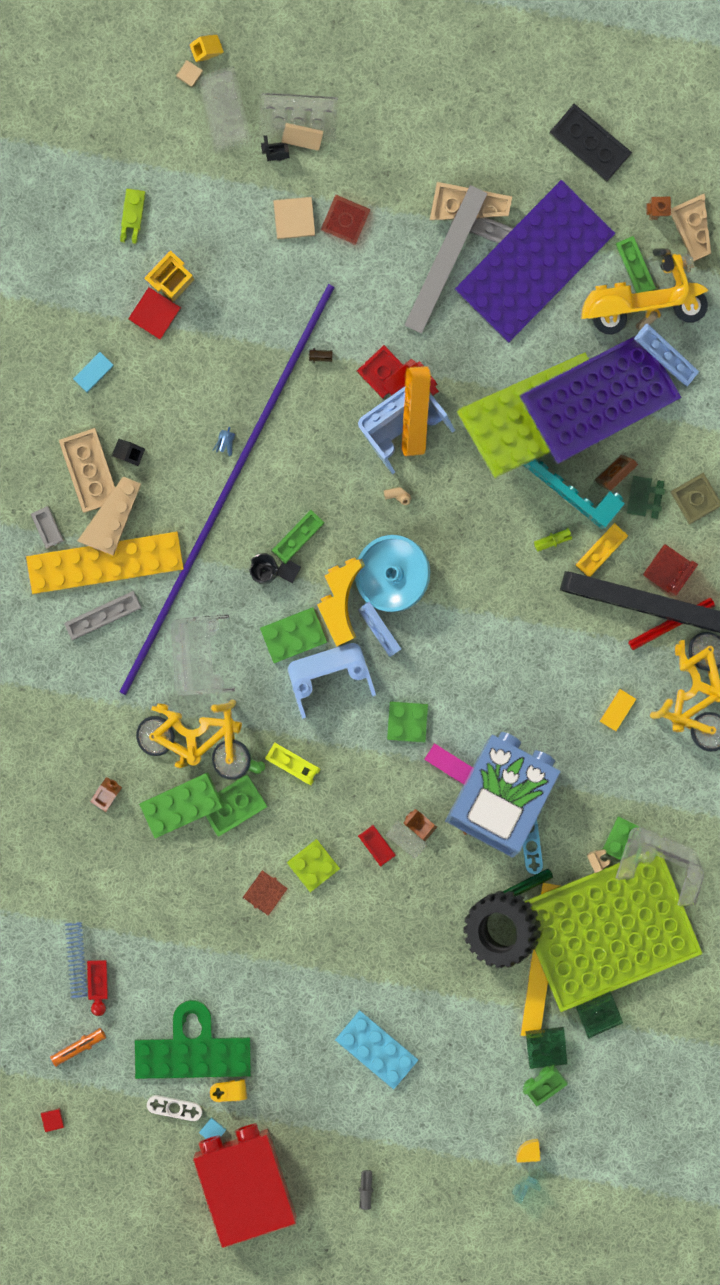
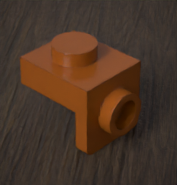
[646,196,671,220]
[403,809,437,841]

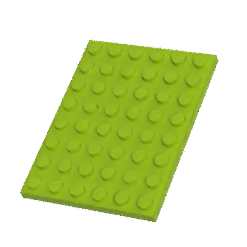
[524,846,703,1012]

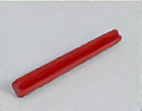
[628,598,715,650]

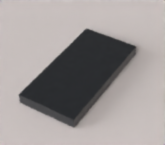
[549,103,632,182]

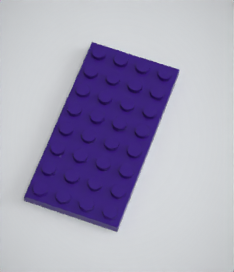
[454,180,616,343]
[520,335,681,463]

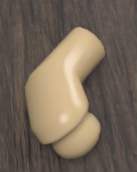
[384,487,411,505]

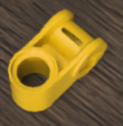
[210,1079,247,1102]

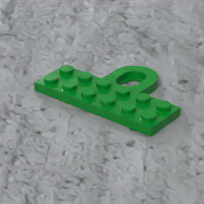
[135,1000,251,1079]

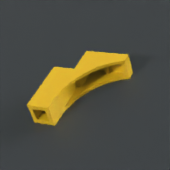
[317,557,365,646]

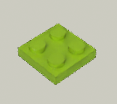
[286,838,340,892]

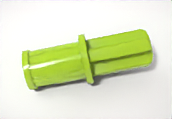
[534,528,572,552]

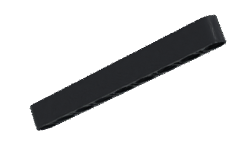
[560,571,720,633]

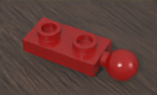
[87,960,108,1016]

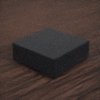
[277,560,301,584]

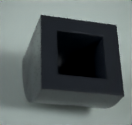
[112,439,145,467]

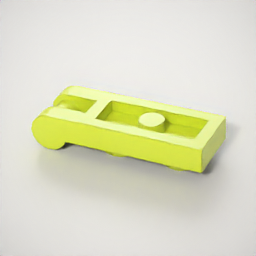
[265,742,321,786]

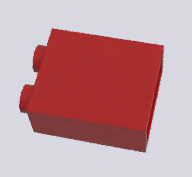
[193,1123,297,1248]

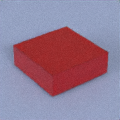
[41,1108,64,1132]

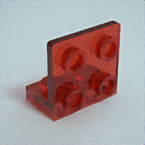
[643,544,699,597]

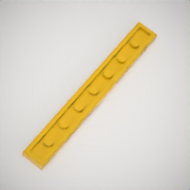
[521,883,562,1038]

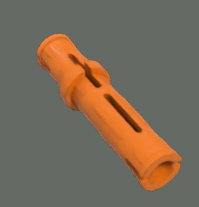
[50,1028,106,1067]

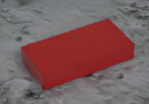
[358,825,396,867]

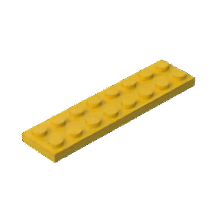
[26,532,183,594]

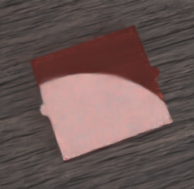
[243,870,288,916]

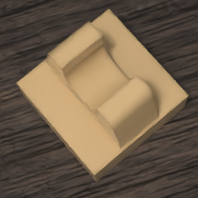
[587,849,611,873]

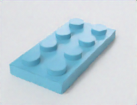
[335,1010,418,1089]

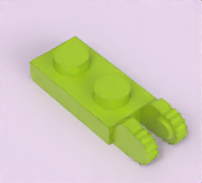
[120,188,146,244]

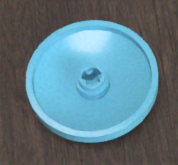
[355,535,430,612]

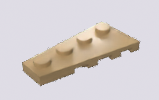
[430,182,512,221]
[77,477,141,556]

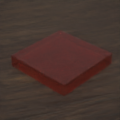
[321,194,371,245]

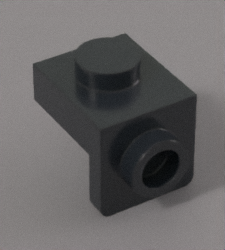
[261,135,290,162]

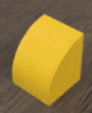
[189,35,224,62]
[516,1139,540,1163]

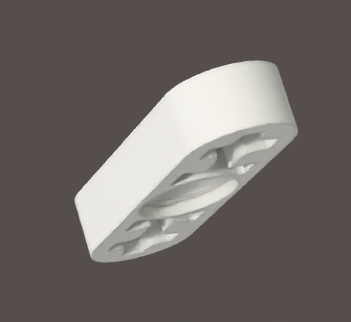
[147,1095,202,1121]

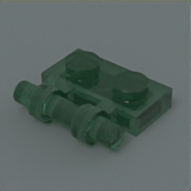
[626,475,665,519]

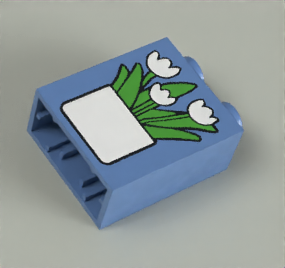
[445,732,560,858]

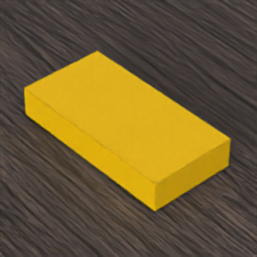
[600,689,636,731]

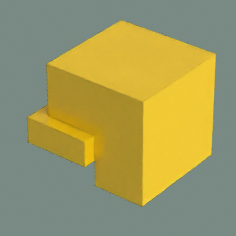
[144,250,194,302]

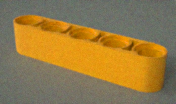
[402,366,430,456]

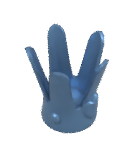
[212,427,235,456]

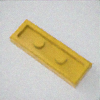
[575,523,628,577]

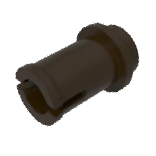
[309,348,333,363]

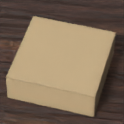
[176,60,203,88]

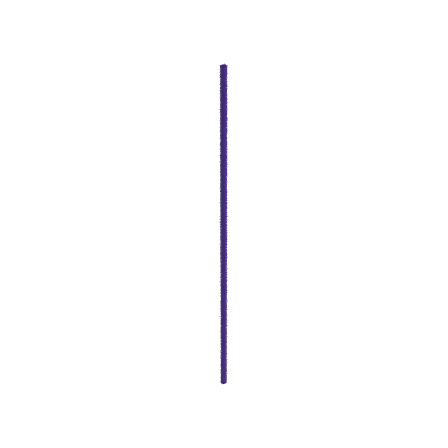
[119,284,335,695]

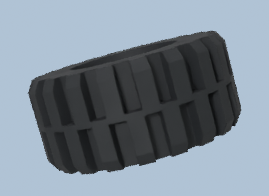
[463,891,541,969]

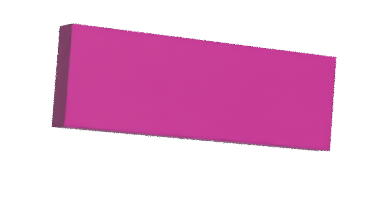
[424,743,473,784]

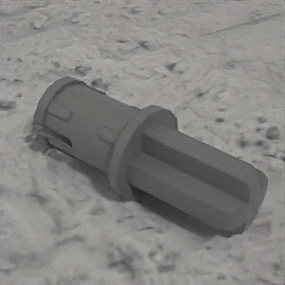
[358,1170,374,1210]

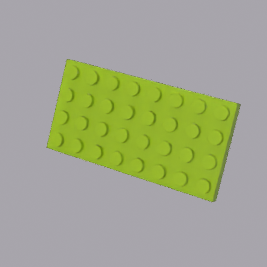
[457,352,589,478]

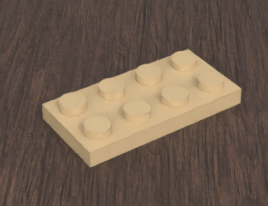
[59,428,115,513]

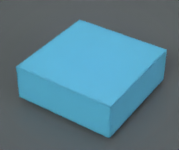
[199,1117,226,1139]

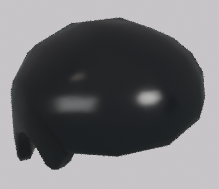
[249,553,278,584]

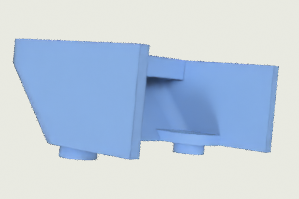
[358,387,455,475]
[288,643,376,719]

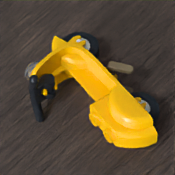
[581,248,709,335]

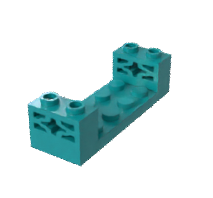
[523,459,625,530]

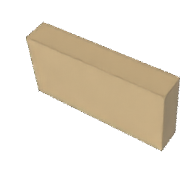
[282,123,323,151]

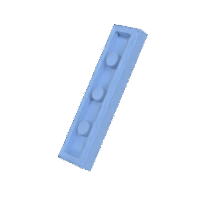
[634,324,699,387]

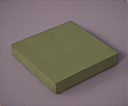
[670,472,720,525]

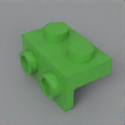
[523,1065,568,1107]

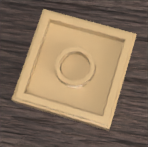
[273,197,315,239]

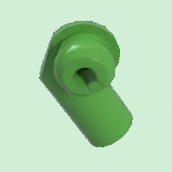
[240,751,265,774]

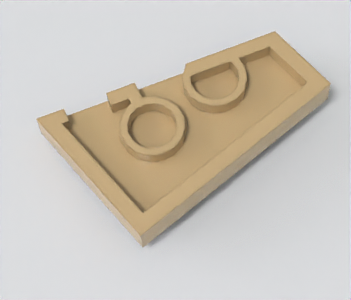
[671,193,711,262]

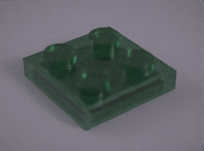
[575,991,623,1039]
[525,1027,568,1069]

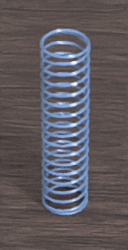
[65,922,88,998]

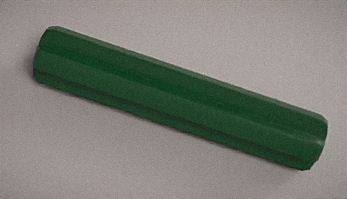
[503,869,553,897]

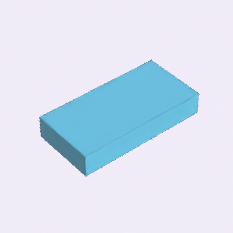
[73,352,114,393]

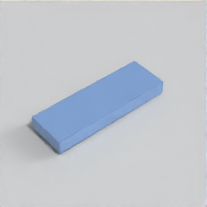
[358,602,401,657]

